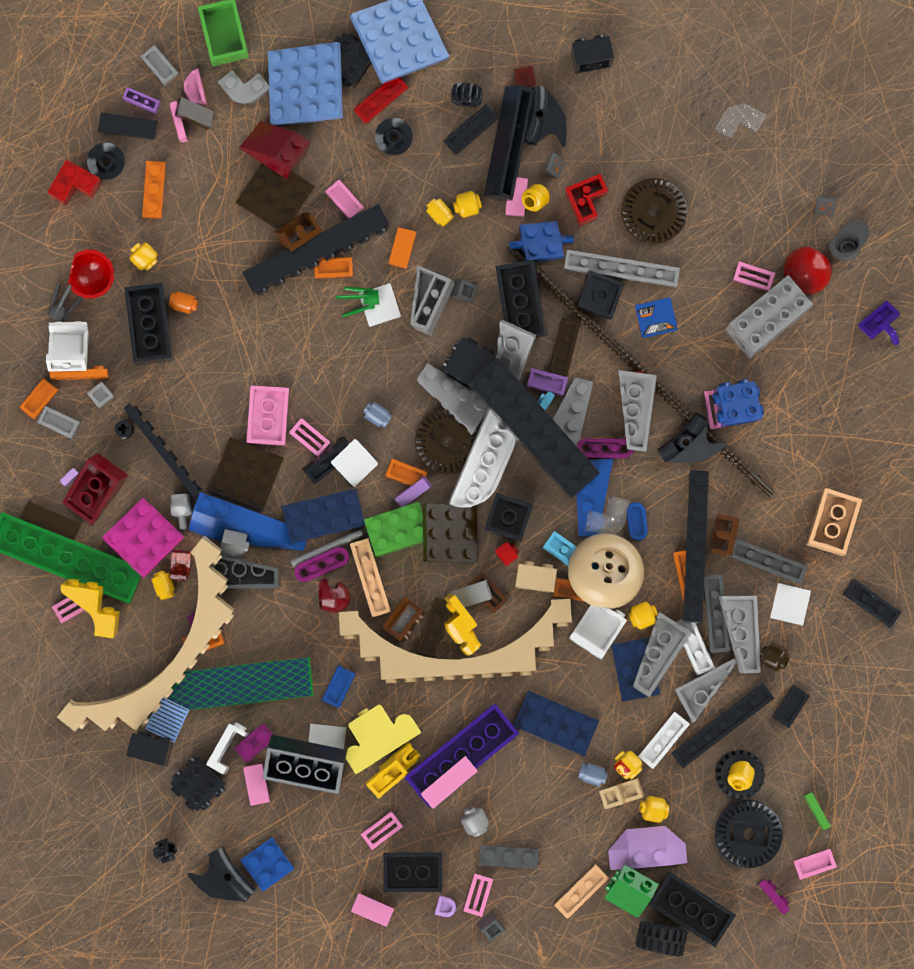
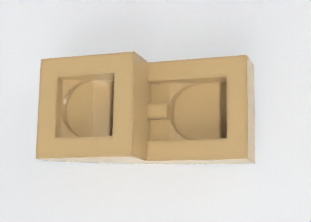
[599,778,644,809]

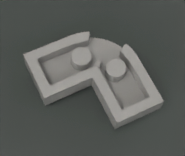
[218,70,270,104]

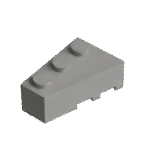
[410,265,455,336]

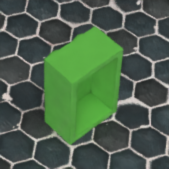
[198,0,249,67]
[364,502,423,558]

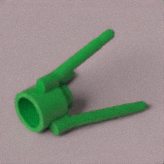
[335,286,379,318]

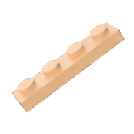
[350,538,391,618]

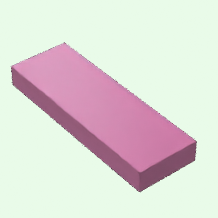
[421,756,477,809]

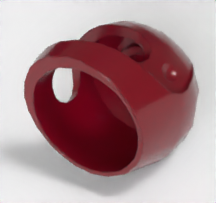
[319,579,350,613]

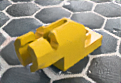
[444,593,481,656]
[365,741,421,799]

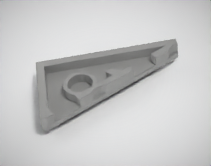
[675,658,736,723]

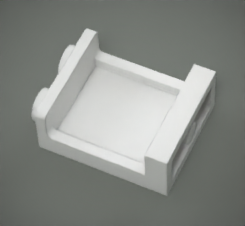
[46,321,89,371]
[569,605,627,659]
[206,722,249,774]

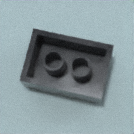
[383,852,442,892]

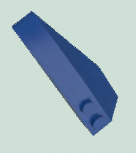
[189,492,307,551]

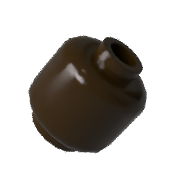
[760,643,790,671]

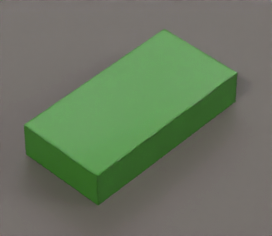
[803,792,831,830]

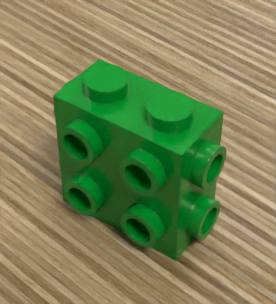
[604,865,659,918]

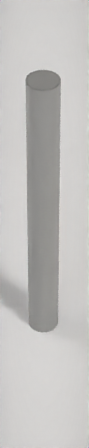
[290,529,363,567]

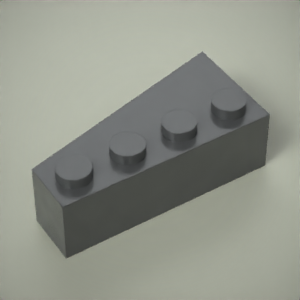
[211,556,280,590]

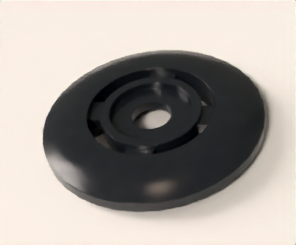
[715,800,783,868]

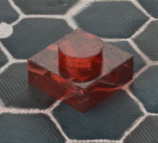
[514,66,536,87]

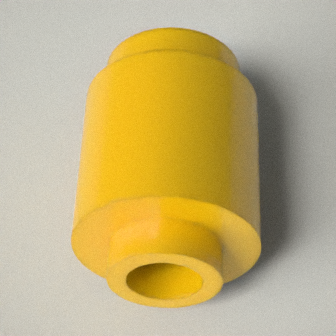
[426,198,454,227]
[151,571,175,601]

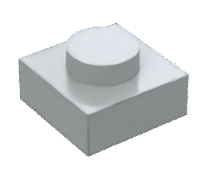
[87,382,114,409]

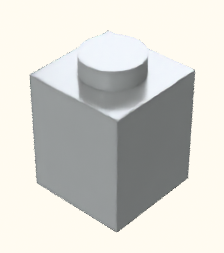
[220,529,249,560]

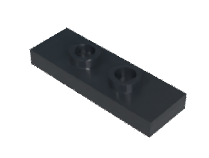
[443,104,499,156]

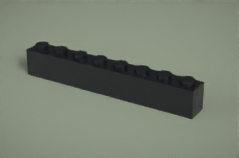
[242,204,389,296]

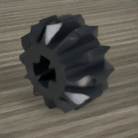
[451,82,483,108]

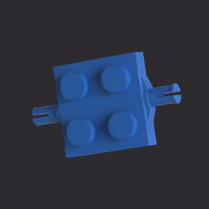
[509,221,574,262]

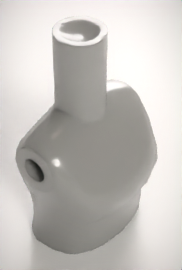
[170,494,193,529]

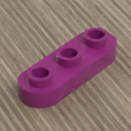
[577,438,634,459]
[294,547,349,583]

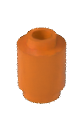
[169,292,198,314]

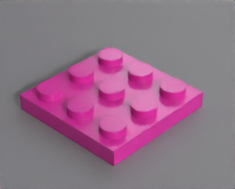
[102,498,184,578]

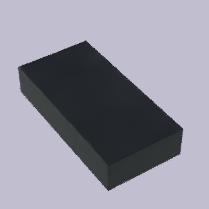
[772,685,810,728]

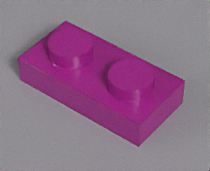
[234,723,274,763]
[757,879,790,914]

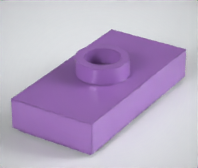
[527,368,568,396]

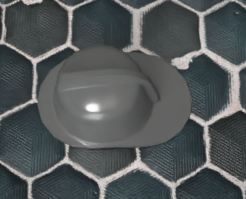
[829,220,869,262]

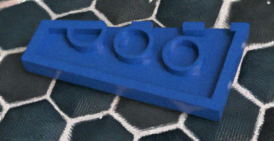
[576,458,613,537]

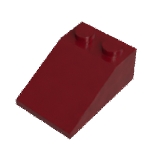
[239,121,311,179]
[62,453,128,525]

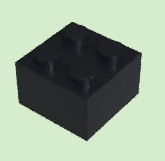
[571,35,614,74]
[484,493,533,543]
[126,731,174,766]

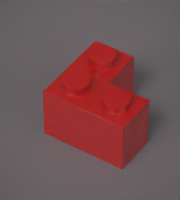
[48,159,102,206]
[565,173,608,227]

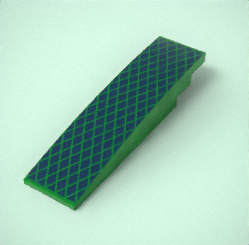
[167,657,314,710]

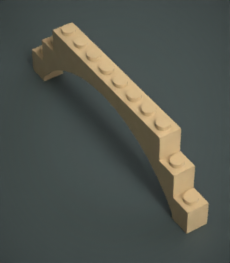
[57,536,234,731]
[339,599,572,683]

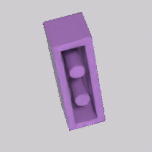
[122,87,161,114]
[395,476,431,507]

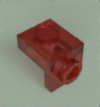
[169,550,192,581]

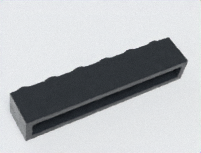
[484,85,534,201]

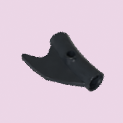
[524,86,567,147]
[657,412,726,463]
[187,847,255,903]

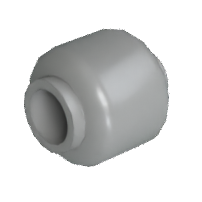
[461,806,489,837]

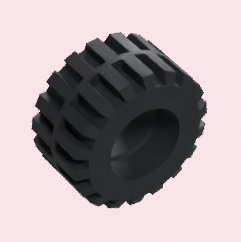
[715,750,765,799]
[635,921,688,957]

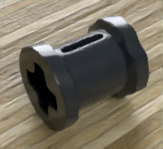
[115,420,134,440]

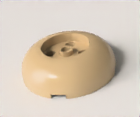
[568,533,644,609]

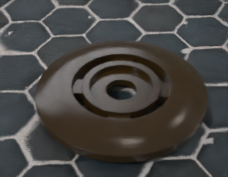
[621,178,688,244]
[415,408,479,475]

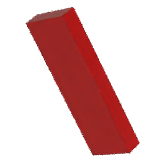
[353,77,409,125]

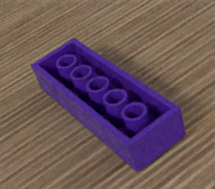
[404,704,519,807]

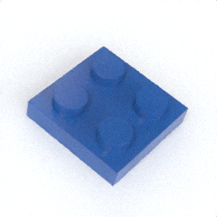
[240,837,295,892]

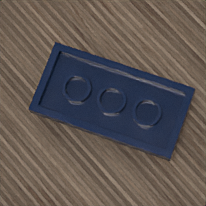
[281,488,365,544]
[513,691,599,756]

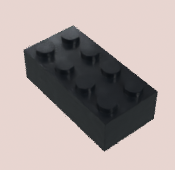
[495,260,547,338]
[124,282,174,366]
[263,734,347,794]
[648,871,736,948]

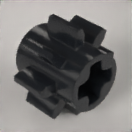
[153,838,177,864]

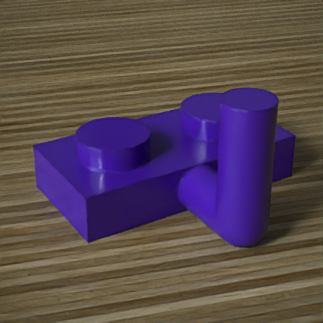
[858,300,900,345]

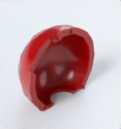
[783,246,832,294]
[68,249,114,299]

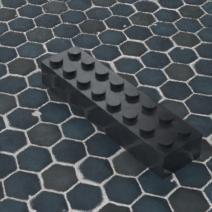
[468,357,600,500]

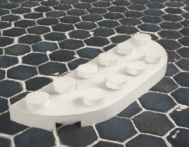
[448,408,516,508]

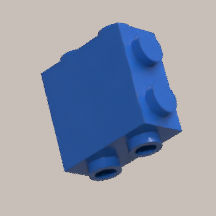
[713,379,764,428]

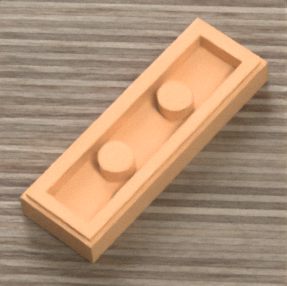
[554,864,609,919]

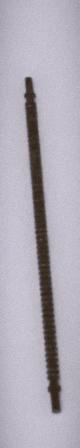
[507,246,775,498]

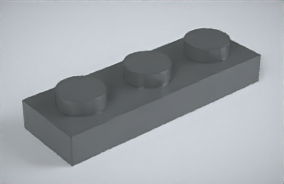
[479,845,538,869]

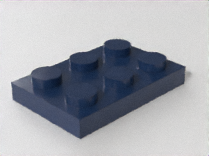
[611,638,660,702]

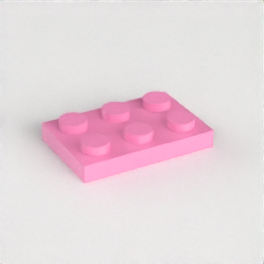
[247,386,289,446]

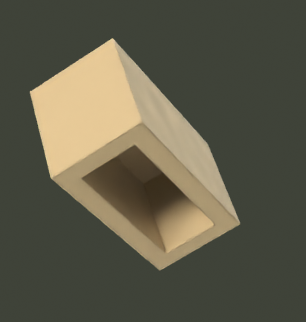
[515,561,557,593]

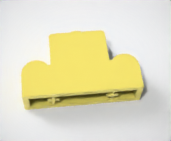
[346,705,421,774]

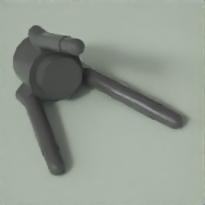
[47,283,84,322]

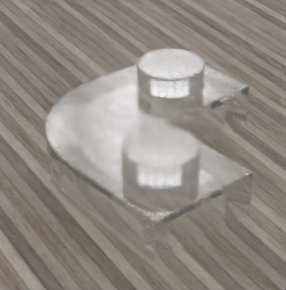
[714,104,767,139]
[585,496,630,534]

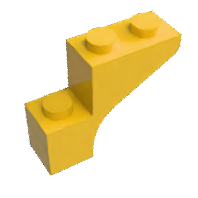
[61,579,120,638]

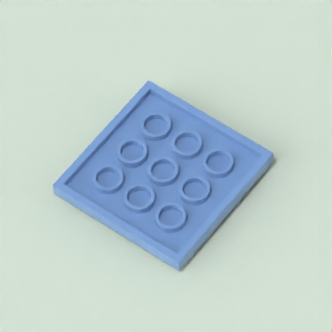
[350,0,449,84]
[268,42,343,126]

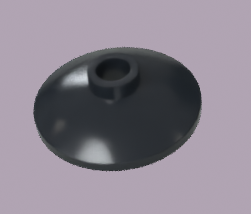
[375,118,413,155]
[87,142,125,180]

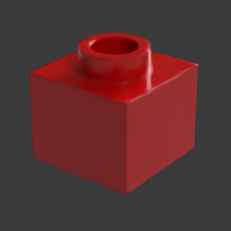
[495,542,519,567]

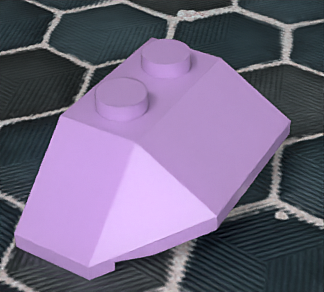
[608,826,687,870]

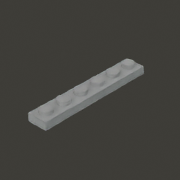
[564,250,680,288]

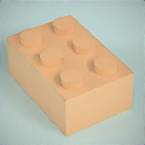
[806,488,862,556]

